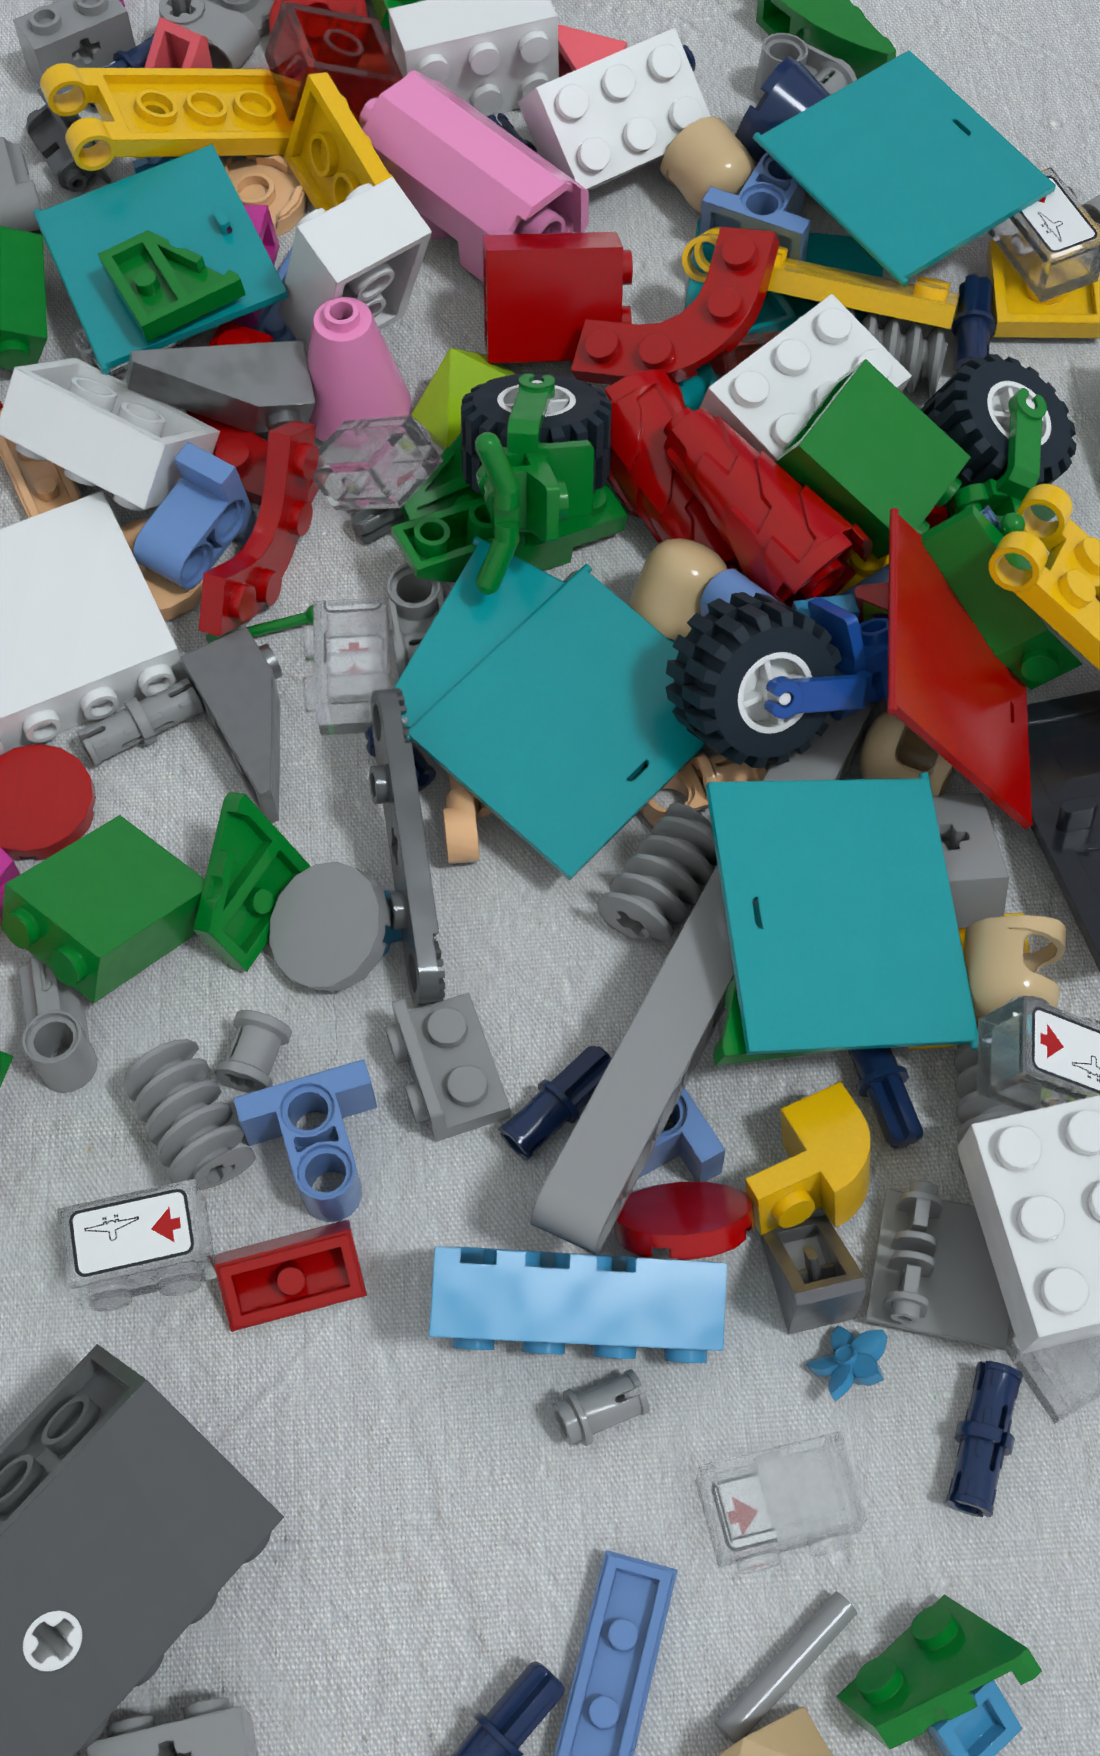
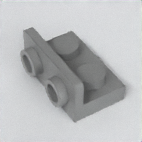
[385,992,511,1142]

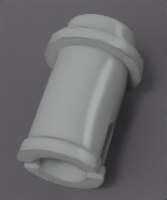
[553,1369,650,1446]

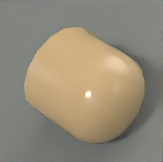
[660,116,756,214]
[627,538,727,640]
[860,711,953,797]
[964,915,1066,1031]

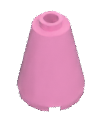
[307,297,412,455]

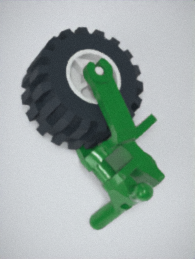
[920,354,1077,536]
[461,373,612,595]

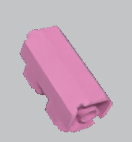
[359,70,589,282]

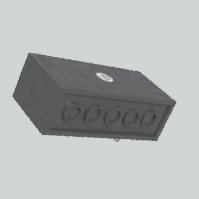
[0,1344,284,1756]

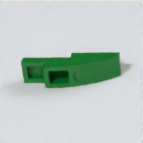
[756,0,896,79]
[391,483,627,582]

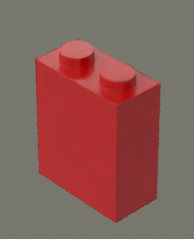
[483,232,633,363]

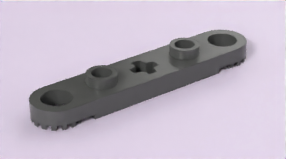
[369,688,445,1006]

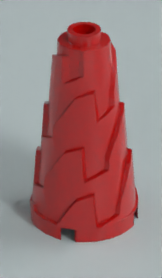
[604,369,744,575]
[663,408,873,608]

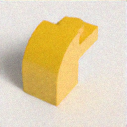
[745,1081,870,1235]

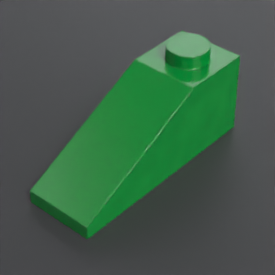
[922,505,1083,690]

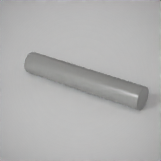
[715,1591,857,1744]

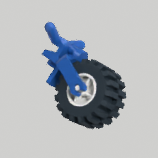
[665,592,888,768]

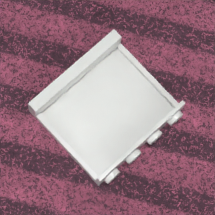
[0,491,186,755]

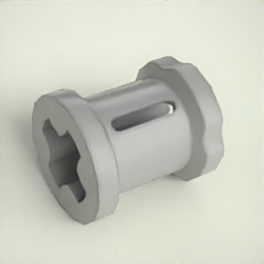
[214,1010,292,1093]

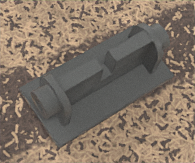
[26,88,111,192]

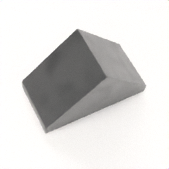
[761,1215,867,1335]

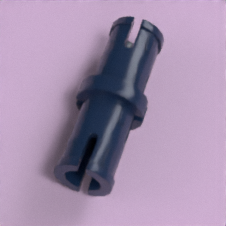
[945,1361,1023,1517]

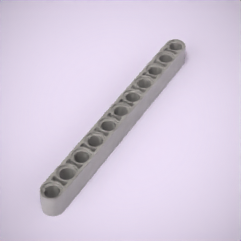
[530,702,879,1255]

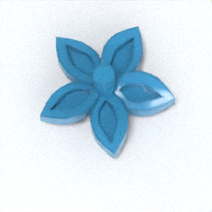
[806,1325,888,1402]

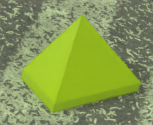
[411,347,515,451]

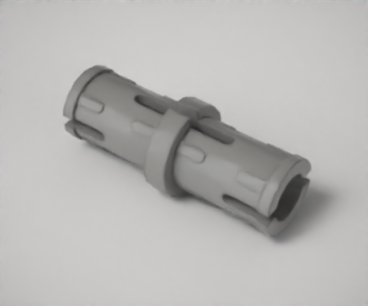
[76,678,204,766]

